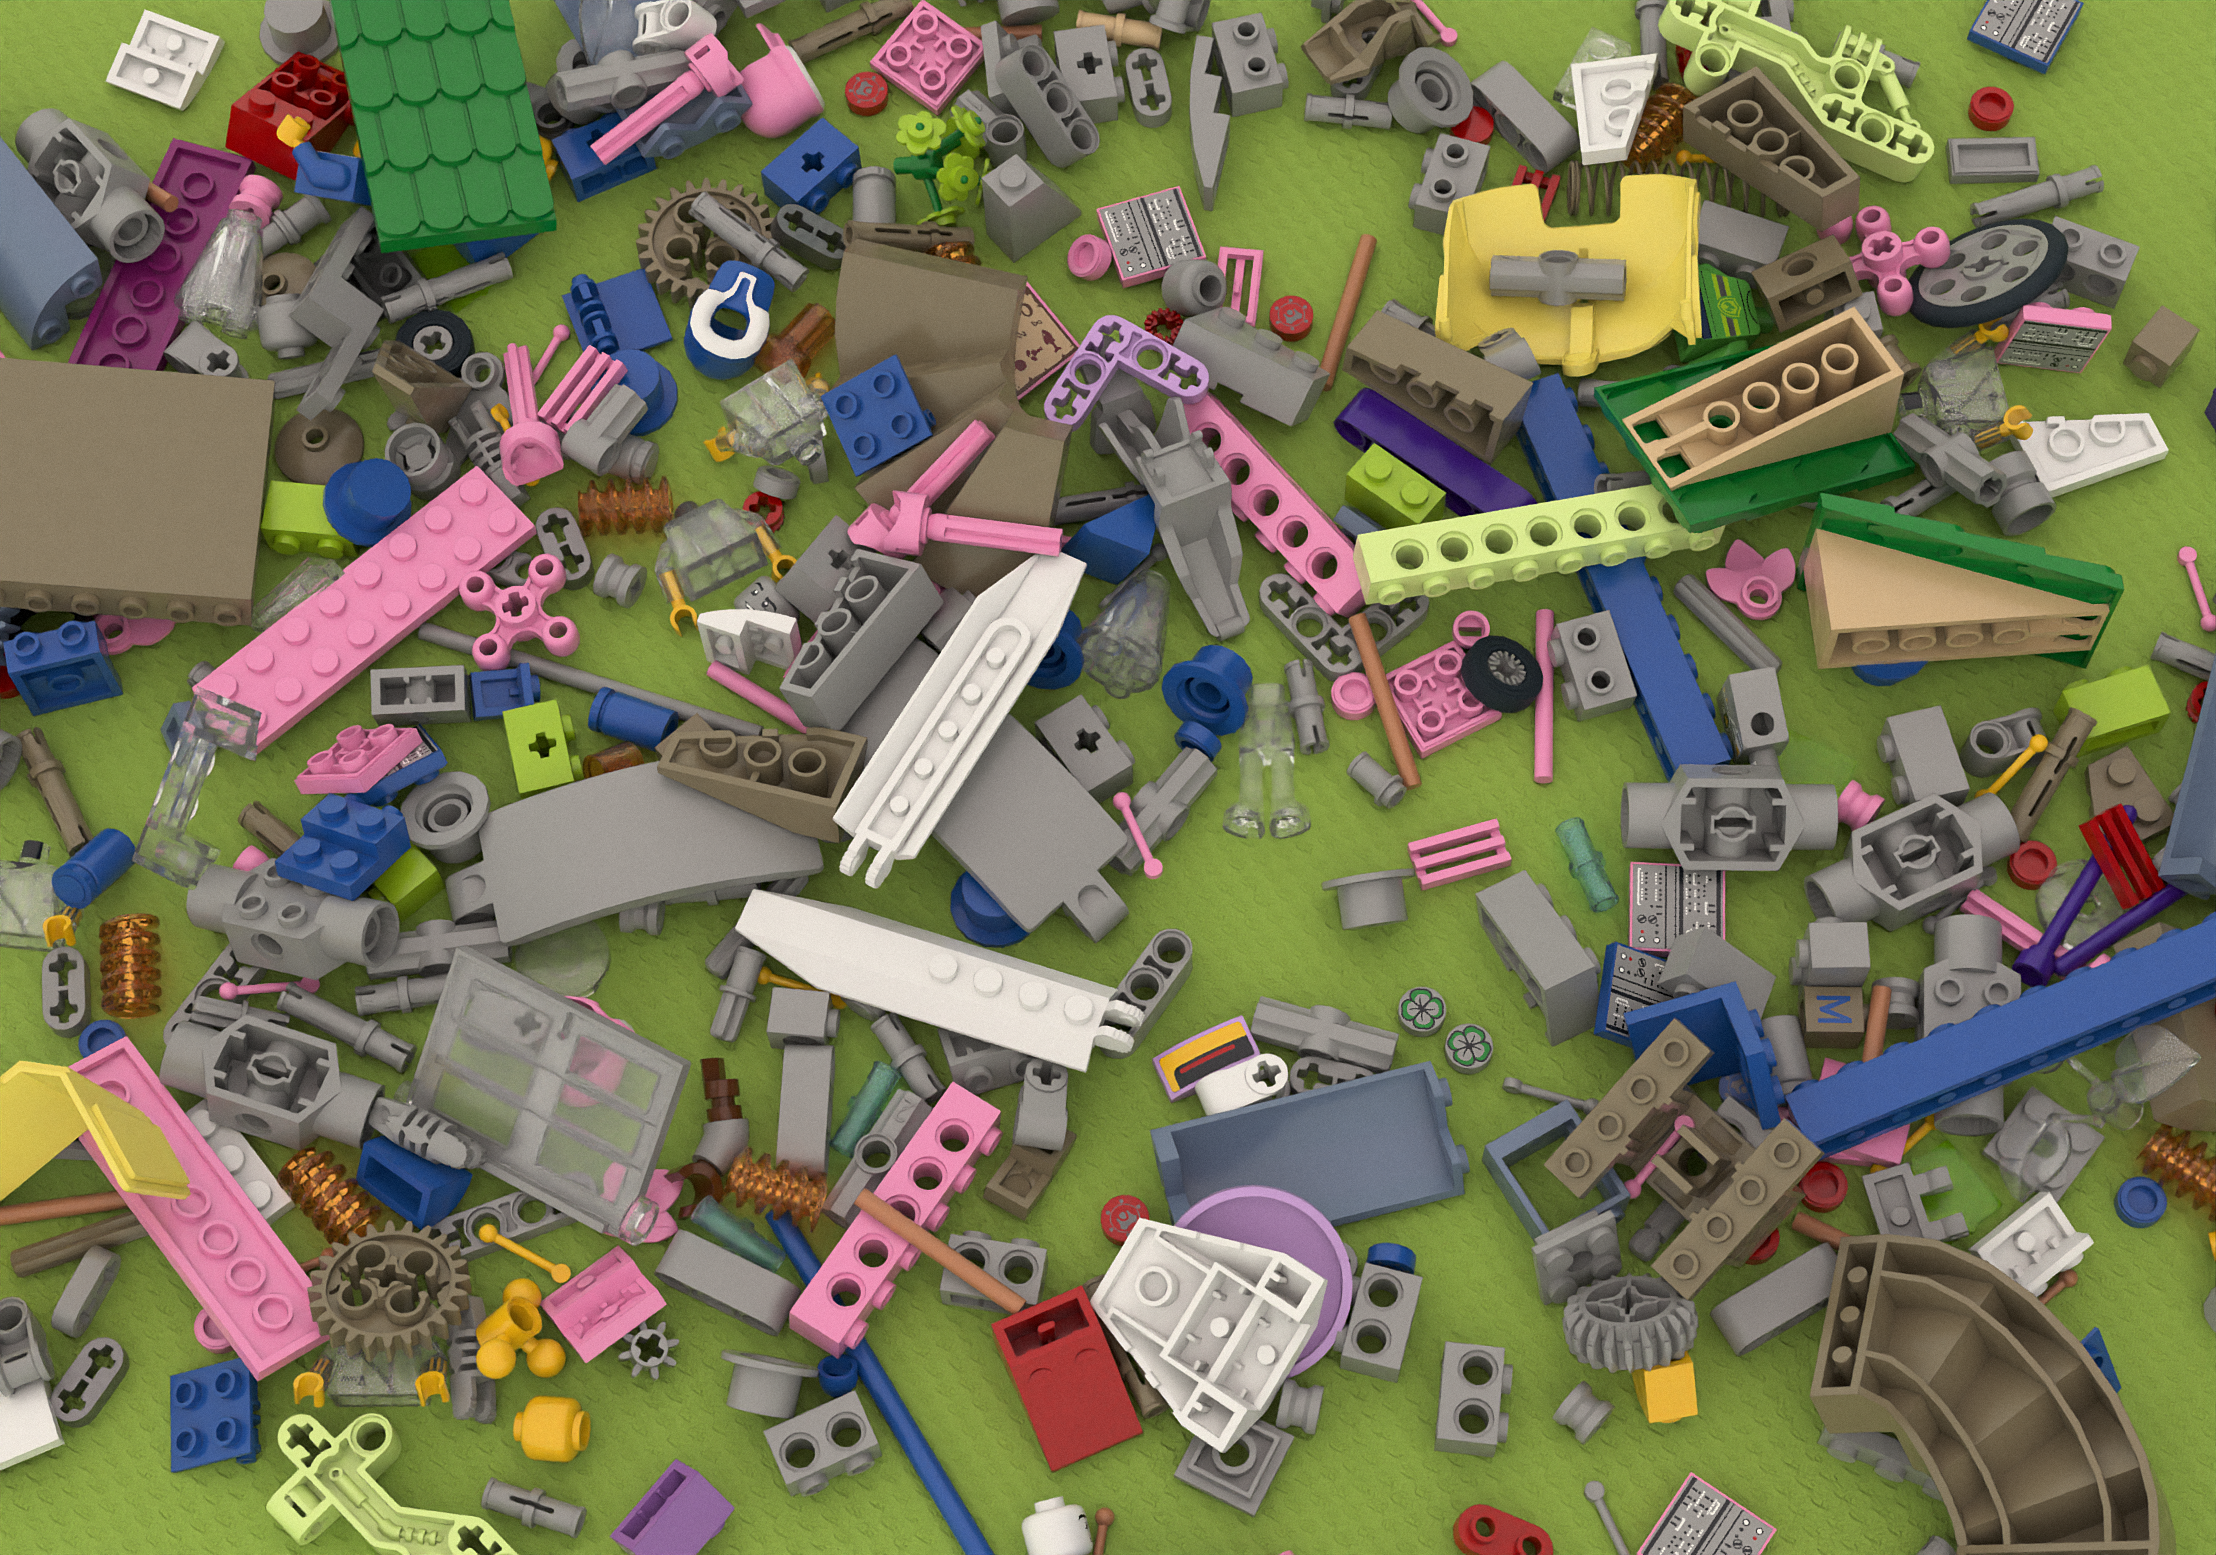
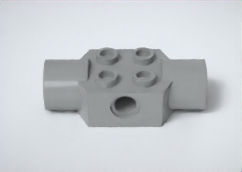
[15,108,165,263]
[1620,764,1838,871]
[1804,792,2020,932]
[186,858,399,980]
[1915,914,2021,1136]
[159,1014,385,1151]

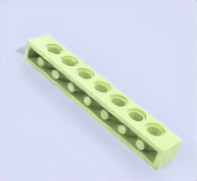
[1353,484,1726,605]

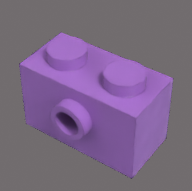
[609,1459,735,1555]

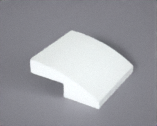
[105,10,225,111]
[697,609,802,675]
[0,1378,65,1470]

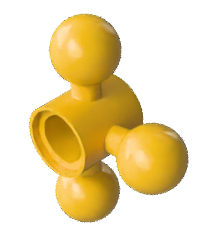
[476,1278,566,1379]

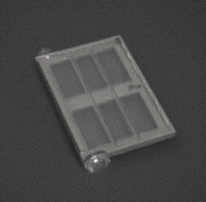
[393,945,692,1246]

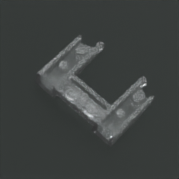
[131,686,262,890]

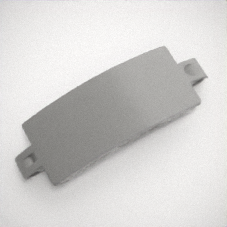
[840,637,1129,944]
[445,761,853,947]

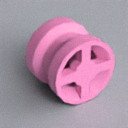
[229,175,283,230]
[1837,780,1885,831]

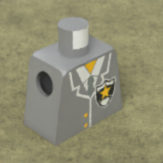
[1716,666,1789,777]

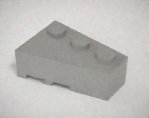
[1169,307,1330,426]
[1475,870,1601,1047]

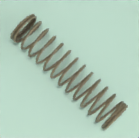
[1567,160,1790,218]

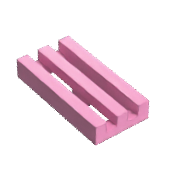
[1218,247,1264,328]
[537,345,628,434]
[1407,818,1512,891]

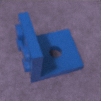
[1623,981,1785,1130]

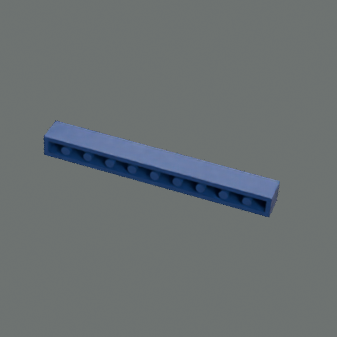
[1516,373,1733,783]
[1784,912,2216,1161]

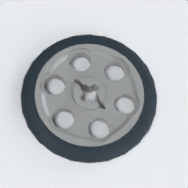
[1908,219,2069,328]

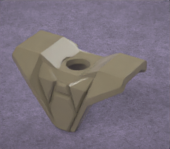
[1301,0,1441,85]

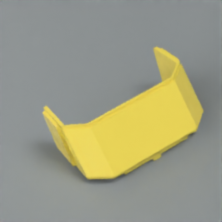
[0,1061,191,1201]

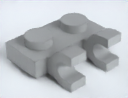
[1861,1162,1969,1242]

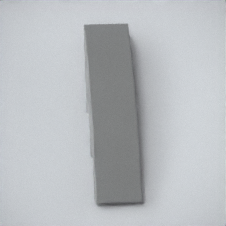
[1189,35,1230,211]

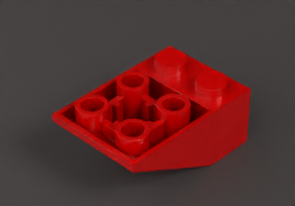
[225,51,349,181]
[991,1285,1143,1473]

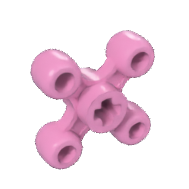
[1849,205,1950,316]
[459,554,580,671]

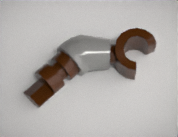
[664,1058,749,1220]

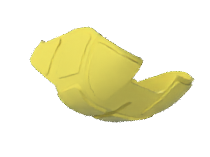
[1435,174,1702,377]

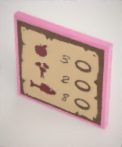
[1015,282,1080,401]

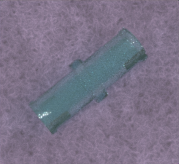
[1555,817,1619,913]
[829,1061,902,1159]
[690,1195,786,1273]

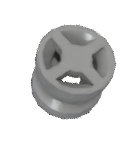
[593,553,647,609]
[619,900,665,935]
[1871,977,1920,1030]
[1276,1379,1324,1435]
[1552,1381,1615,1444]

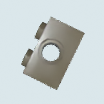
[1751,234,1863,333]

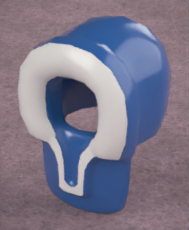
[684,260,775,381]

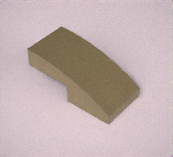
[983,1129,1077,1221]

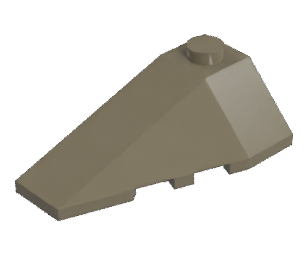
[372,340,473,433]
[657,727,868,843]

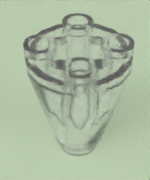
[173,209,264,339]
[1075,570,1171,699]

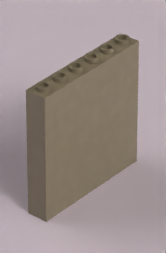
[0,357,275,626]

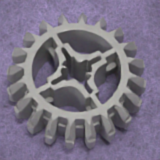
[1562,1272,1699,1374]

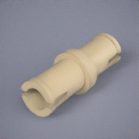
[1076,10,1163,51]

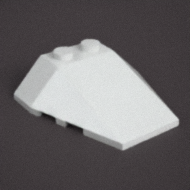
[1090,1218,1328,1453]

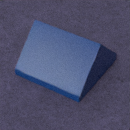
[1061,494,1156,585]

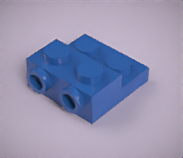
[3,620,123,716]
[274,793,411,901]

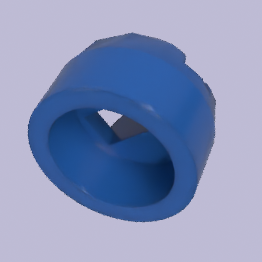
[818,1354,858,1398]

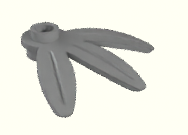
[387,352,513,466]

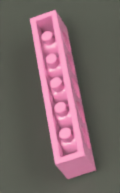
[1183,392,1366,619]
[789,1082,1003,1359]

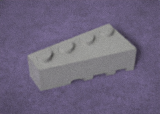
[779,549,944,731]

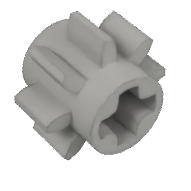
[618,1321,679,1381]

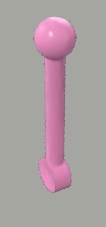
[1411,0,1457,47]
[533,324,570,385]
[2177,546,2216,632]
[1112,792,1163,879]
[219,977,320,1001]
[1624,1115,1695,1199]

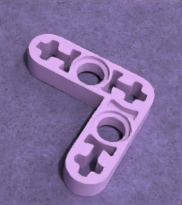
[1044,315,1209,432]

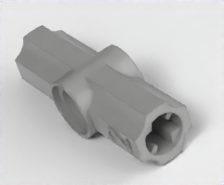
[554,48,689,112]
[1490,250,1627,306]
[1893,413,2008,508]
[1109,746,1217,876]
[366,919,513,980]
[1250,996,1399,1074]
[821,1089,933,1230]

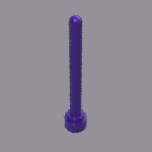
[2012,805,2138,987]
[2054,883,2189,977]

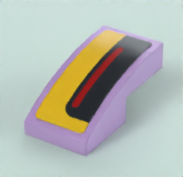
[1152,1015,1261,1103]

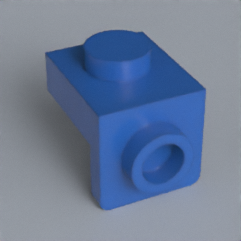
[469,663,540,721]

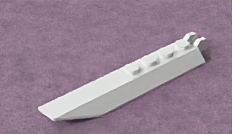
[833,552,1087,889]
[735,889,1145,1073]

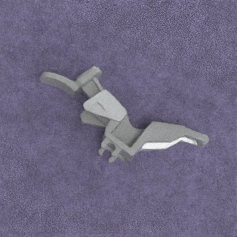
[1077,335,1250,642]

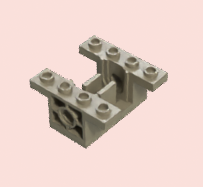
[1543,1018,1825,1301]

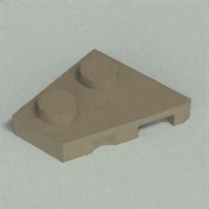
[2084,746,2174,844]

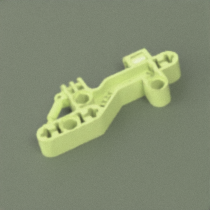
[1658,0,1934,183]
[266,1413,518,1555]

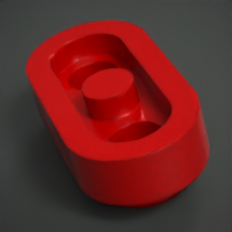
[1453,1504,1553,1555]

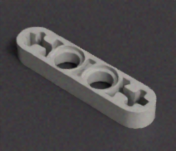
[431,1171,602,1262]

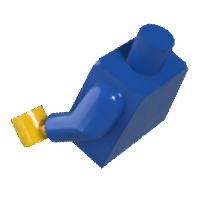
[277,114,371,207]

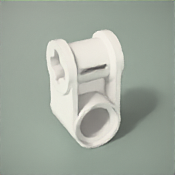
[632,0,717,56]
[1195,1053,1291,1116]

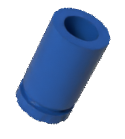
[588,686,679,752]
[51,828,137,909]

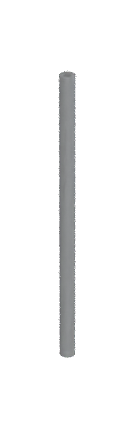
[418,622,764,736]

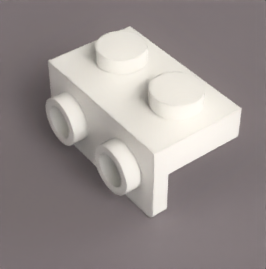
[1968,1191,2094,1297]

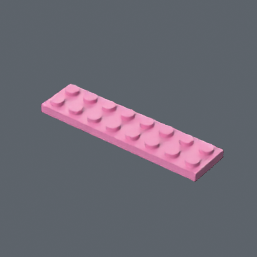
[192,466,537,758]
[69,1036,330,1382]

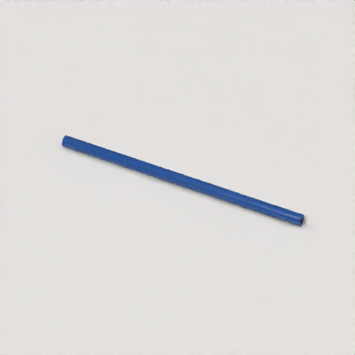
[765,1205,995,1555]

